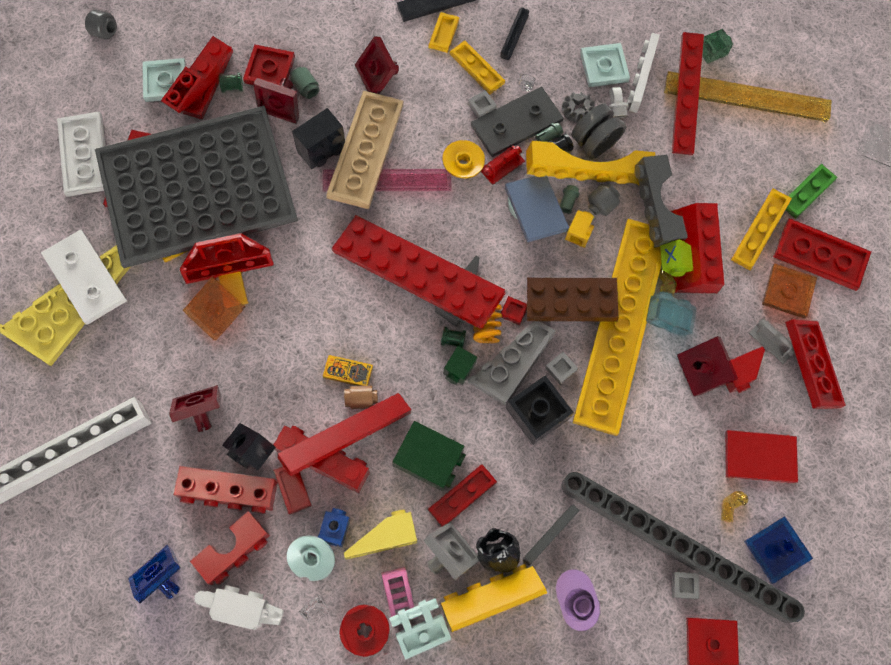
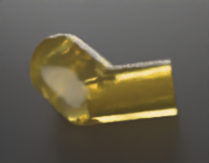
[658,269,677,302]
[721,491,748,522]

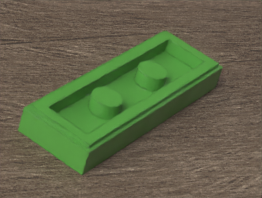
[785,164,838,219]

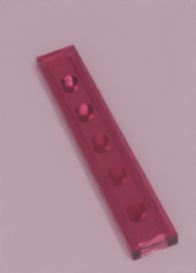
[323,169,452,192]

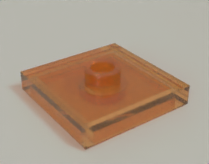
[762,263,817,319]
[182,277,246,341]

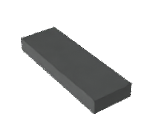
[523,505,580,566]

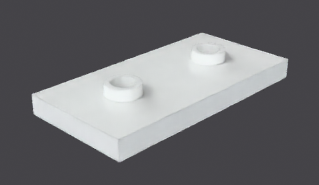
[57,112,105,197]
[41,230,127,325]

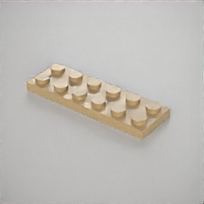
[327,91,404,209]

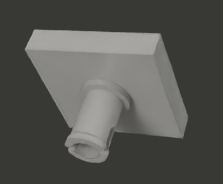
[424,522,479,580]

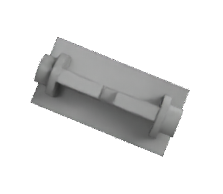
[749,318,795,364]

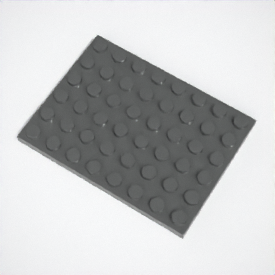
[95,106,298,268]

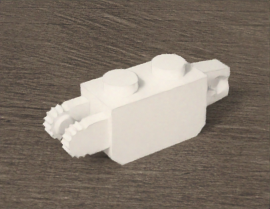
[194,585,284,630]

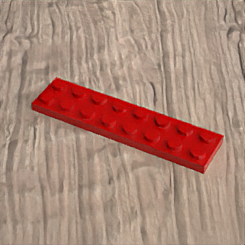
[331,215,506,330]

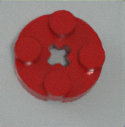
[339,604,390,657]

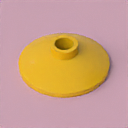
[442,140,485,179]

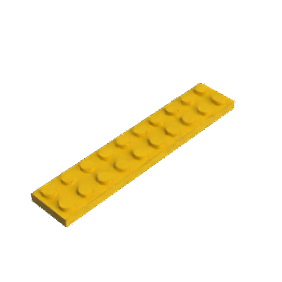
[572,219,662,436]

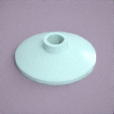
[287,535,335,581]

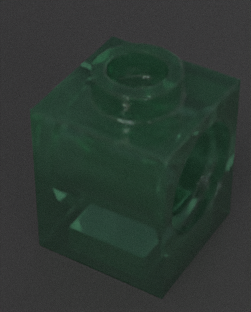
[702,29,733,64]

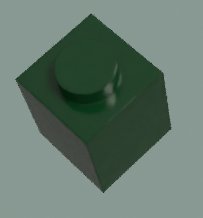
[443,346,478,385]

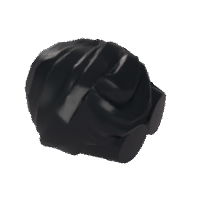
[476,528,521,573]

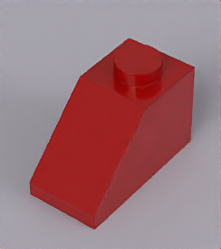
[725,346,765,393]

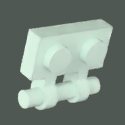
[389,598,451,660]

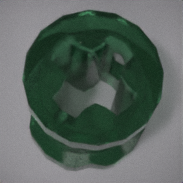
[219,72,243,93]
[441,326,467,348]

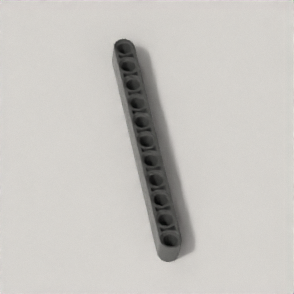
[561,472,805,623]

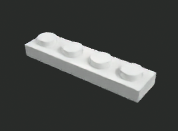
[627,33,660,113]

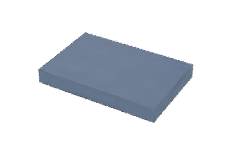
[505,176,569,243]

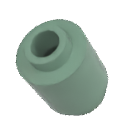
[290,67,320,99]

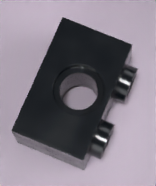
[222,423,276,470]

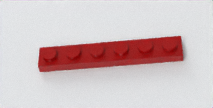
[672,32,704,155]

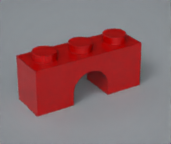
[190,511,270,586]

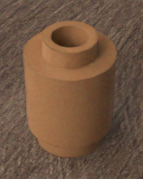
[344,385,378,409]

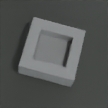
[468,90,497,118]
[545,352,578,385]
[672,572,699,599]

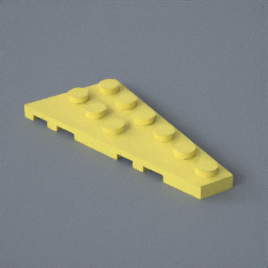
[0,245,130,366]

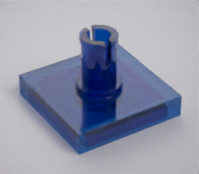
[744,516,813,584]
[128,545,181,604]

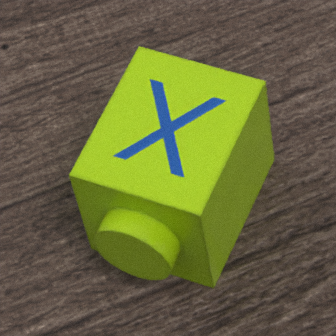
[660,239,693,277]

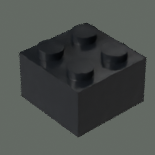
[292,108,345,169]
[506,375,574,445]

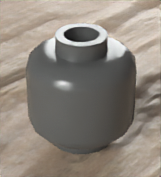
[85,10,117,39]
[588,184,620,216]

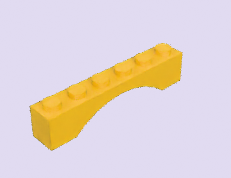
[526,141,656,186]

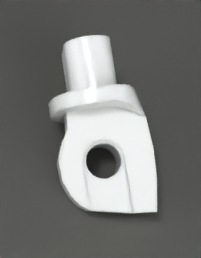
[609,87,629,118]

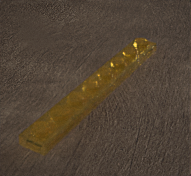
[664,71,832,122]

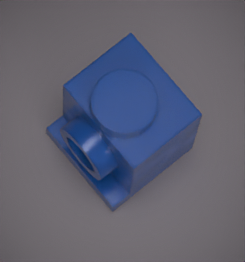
[318,508,350,547]

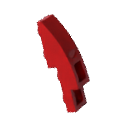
[161,36,232,113]

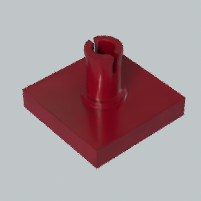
[355,36,399,94]
[253,78,299,124]
[677,336,738,397]
[169,385,221,432]

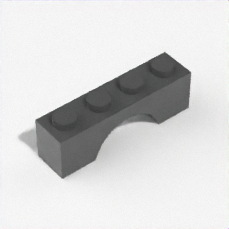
[635,155,688,248]

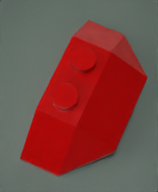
[180,233,274,284]

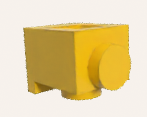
[565,210,594,248]

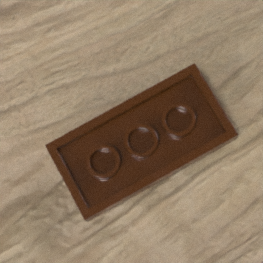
[527,277,619,322]

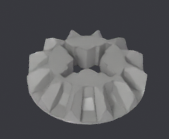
[562,92,595,123]

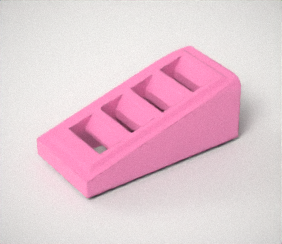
[381,567,417,620]

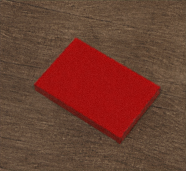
[725,430,798,483]

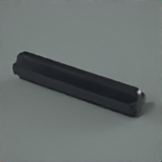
[500,7,529,60]

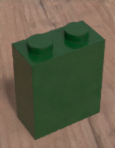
[392,421,466,492]

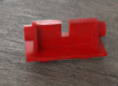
[481,146,525,185]

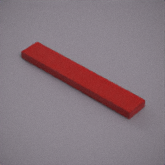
[277,393,412,476]

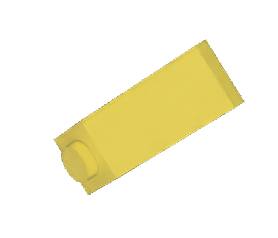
[344,510,417,560]

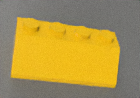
[441,564,547,633]

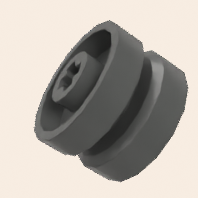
[571,103,627,159]

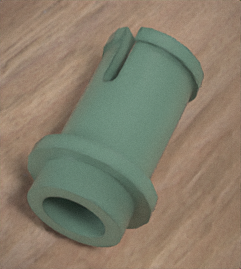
[535,123,563,142]
[560,185,580,214]

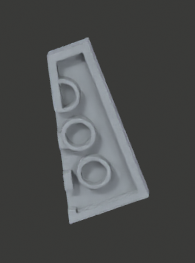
[468,321,555,405]

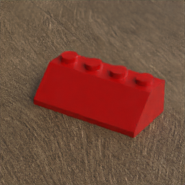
[671,203,725,294]

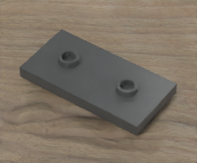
[471,86,564,157]

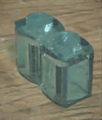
[646,292,697,336]

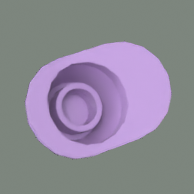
[556,569,600,631]

